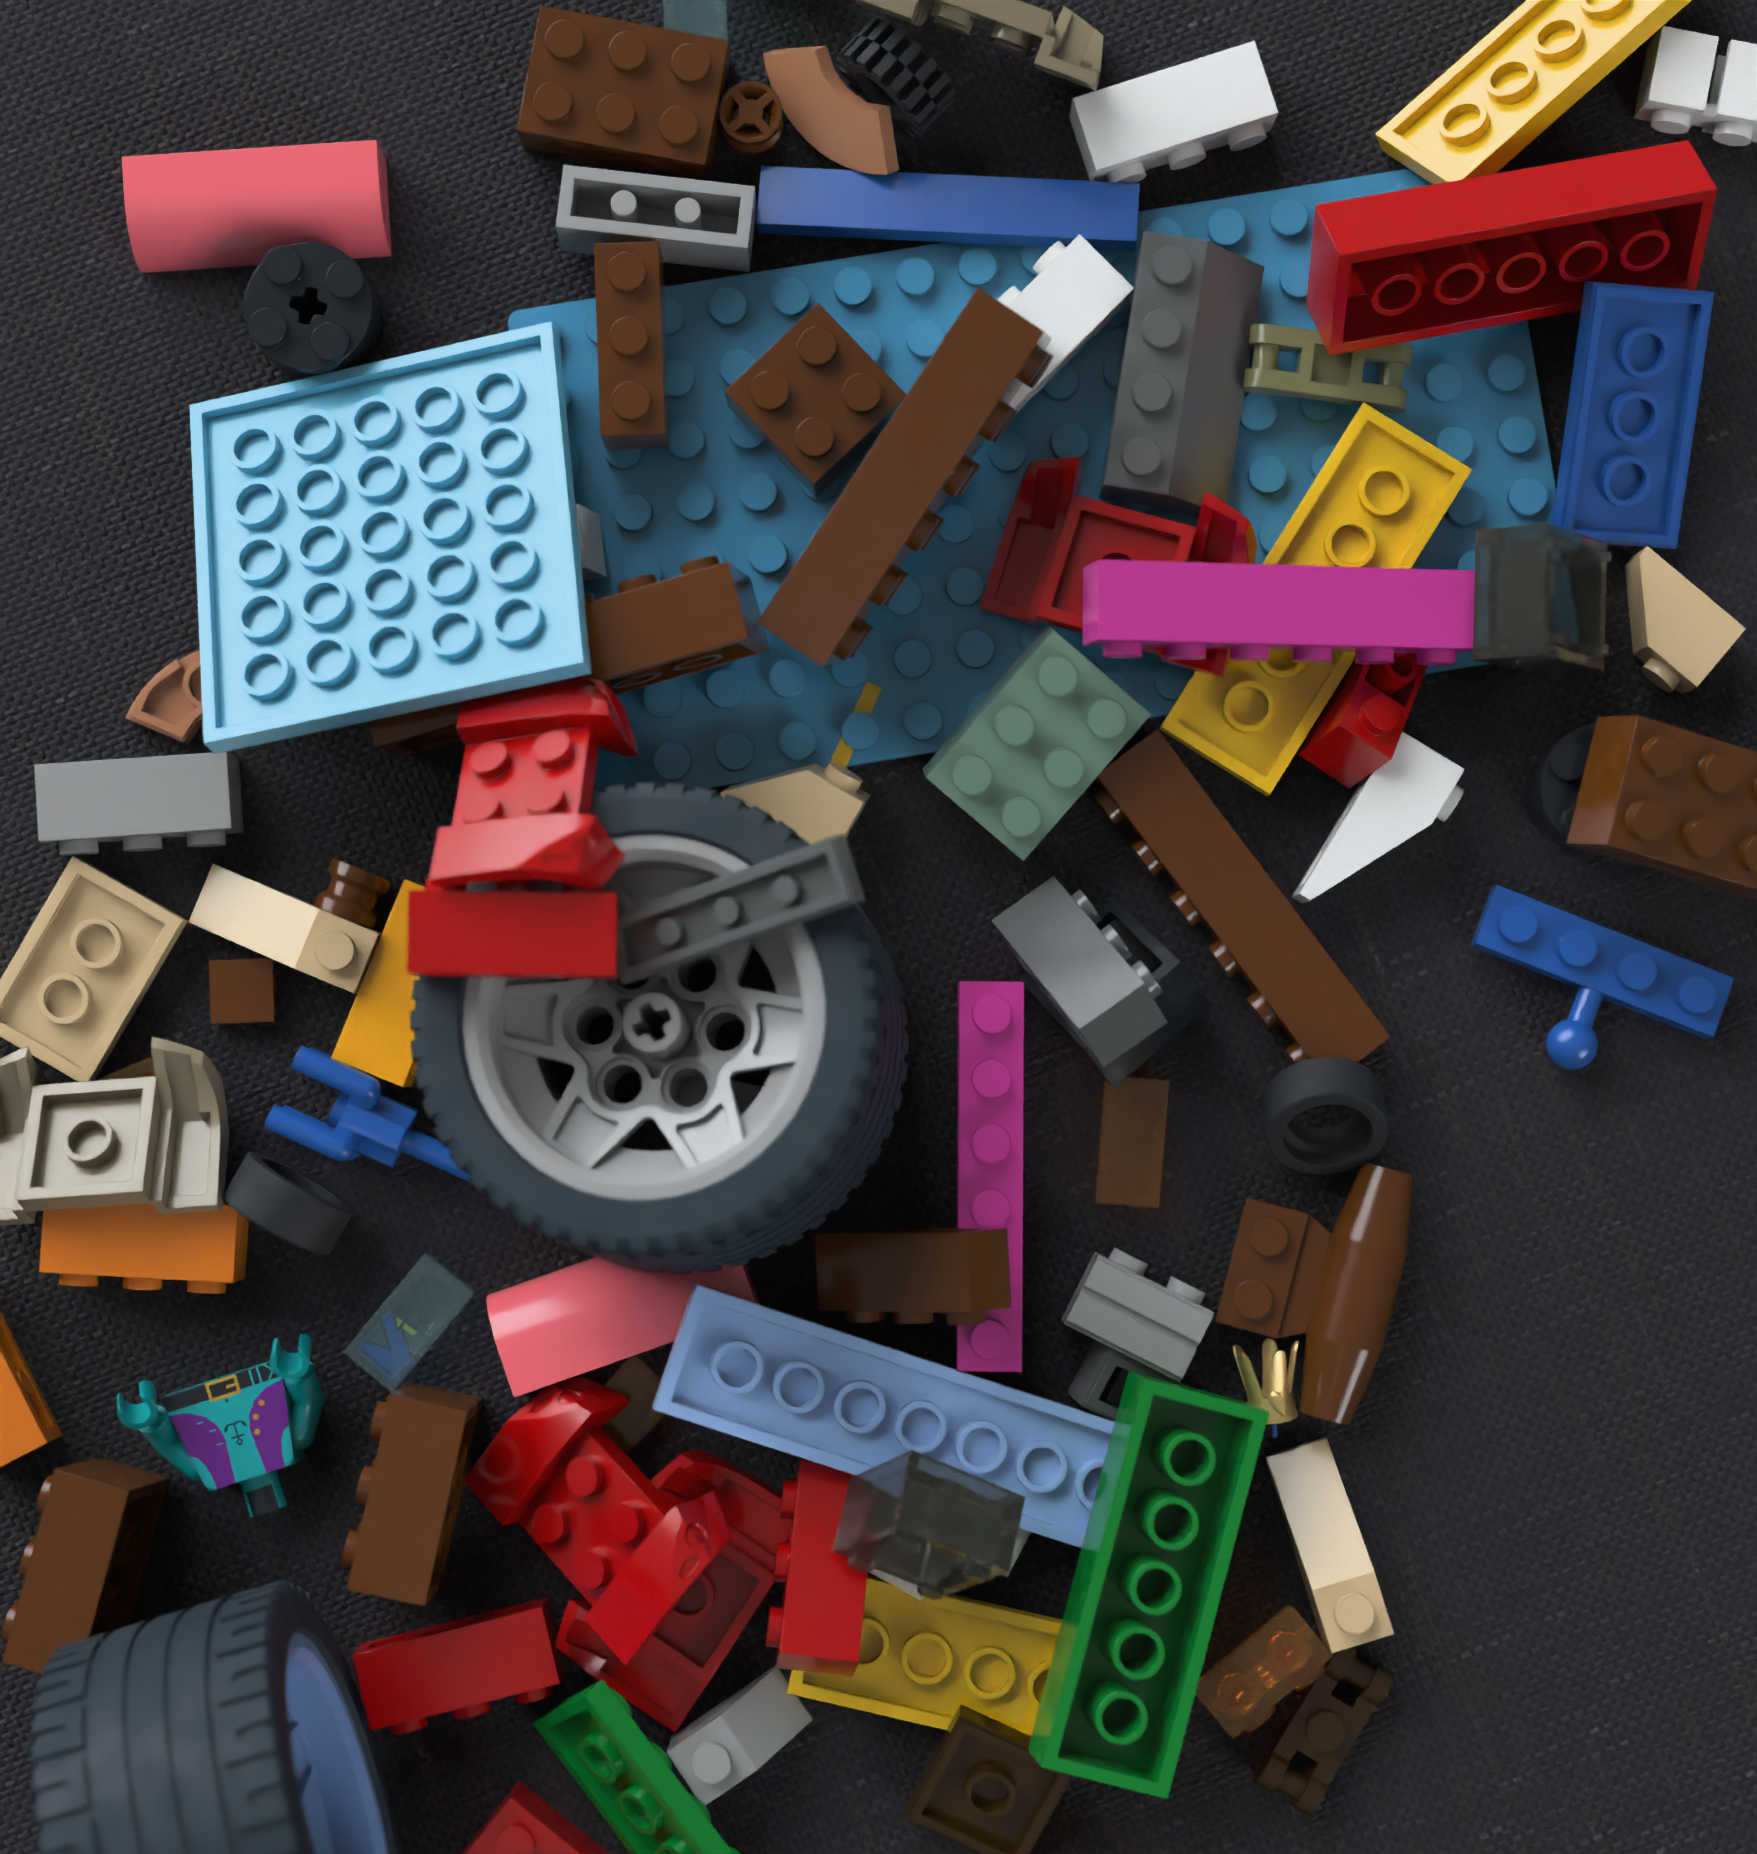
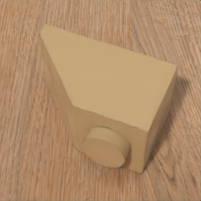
[1625,546,1746,694]
[719,762,871,844]

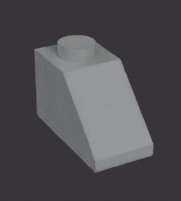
[667,1666,813,1805]

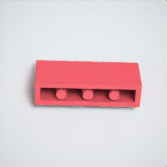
[122,140,392,273]
[486,1257,760,1397]

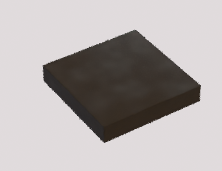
[904,1704,1073,1854]

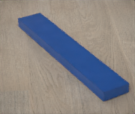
[756,166,1140,251]

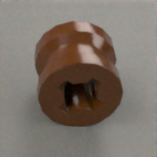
[719,80,784,157]
[314,858,392,929]

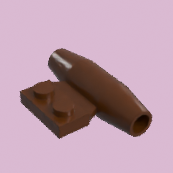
[1215,1163,1413,1425]

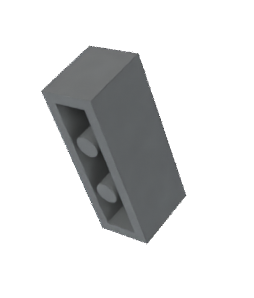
[992,876,1167,1068]

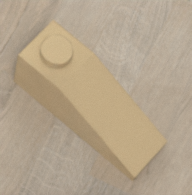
[189,864,382,994]
[1265,1437,1394,1653]

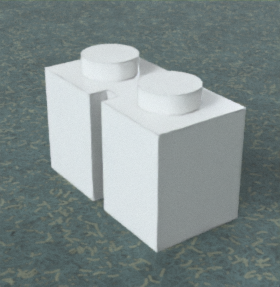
[1634,26,1757,146]

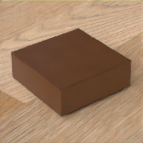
[209,958,278,1024]

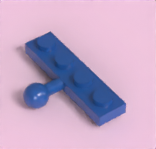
[1470,885,1734,1070]

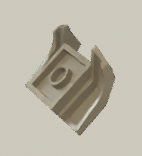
[853,0,1103,91]
[0,1037,229,1226]

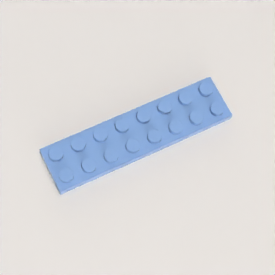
[652,1282,1115,1548]

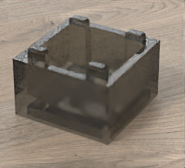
[1473,524,1611,674]
[833,1450,1025,1601]

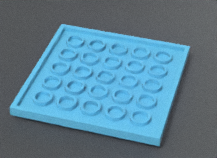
[189,321,591,754]

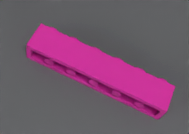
[1082,559,1479,666]
[955,981,1024,1372]

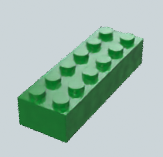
[1028,1371,1269,1799]

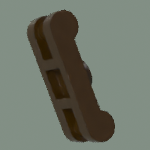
[1253,1647,1395,1817]

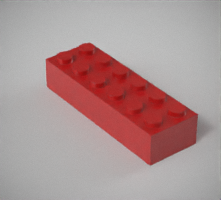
[1306,140,1717,356]

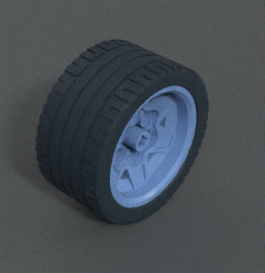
[31,1580,405,1854]

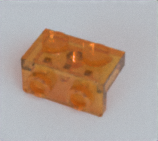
[1195,1606,1333,1739]

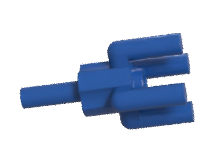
[264,1045,470,1182]

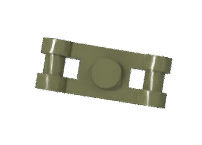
[1243,324,1413,413]

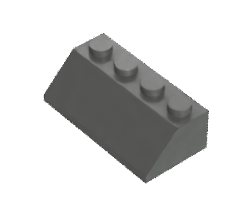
[1099,231,1264,514]

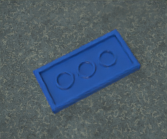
[1550,281,1714,549]

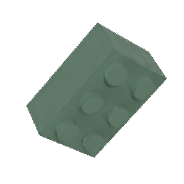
[923,624,1151,861]

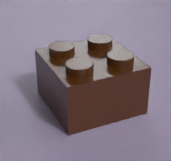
[725,303,907,497]

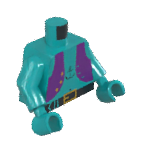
[117,1334,325,1517]

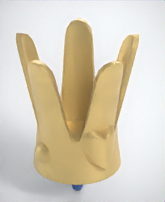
[1232,1337,1299,1438]

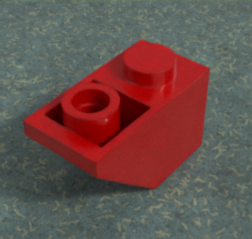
[1298,653,1428,789]

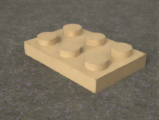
[0,856,188,1082]

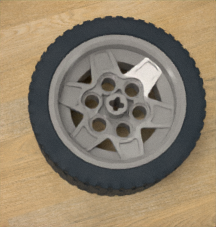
[410,782,909,1274]

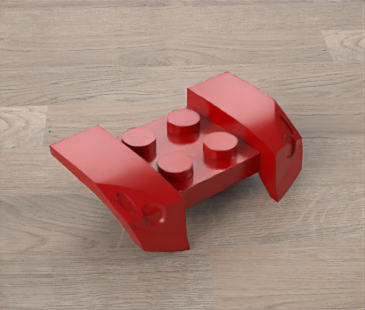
[979,458,1257,678]
[429,676,638,889]
[463,1377,730,1666]
[555,1450,791,1733]

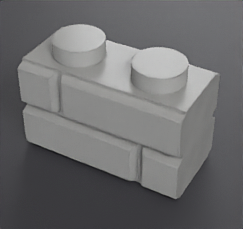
[1061,1247,1214,1382]

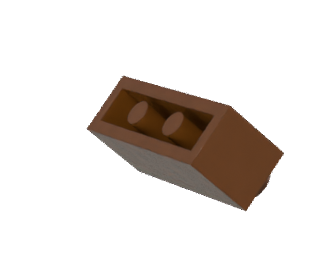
[594,241,670,450]
[815,1228,1011,1325]

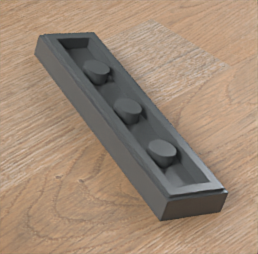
[618,835,865,984]

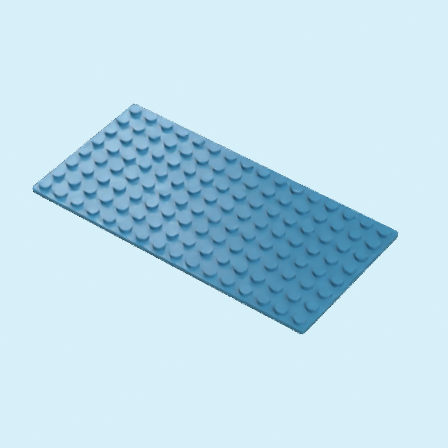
[508,168,1581,793]

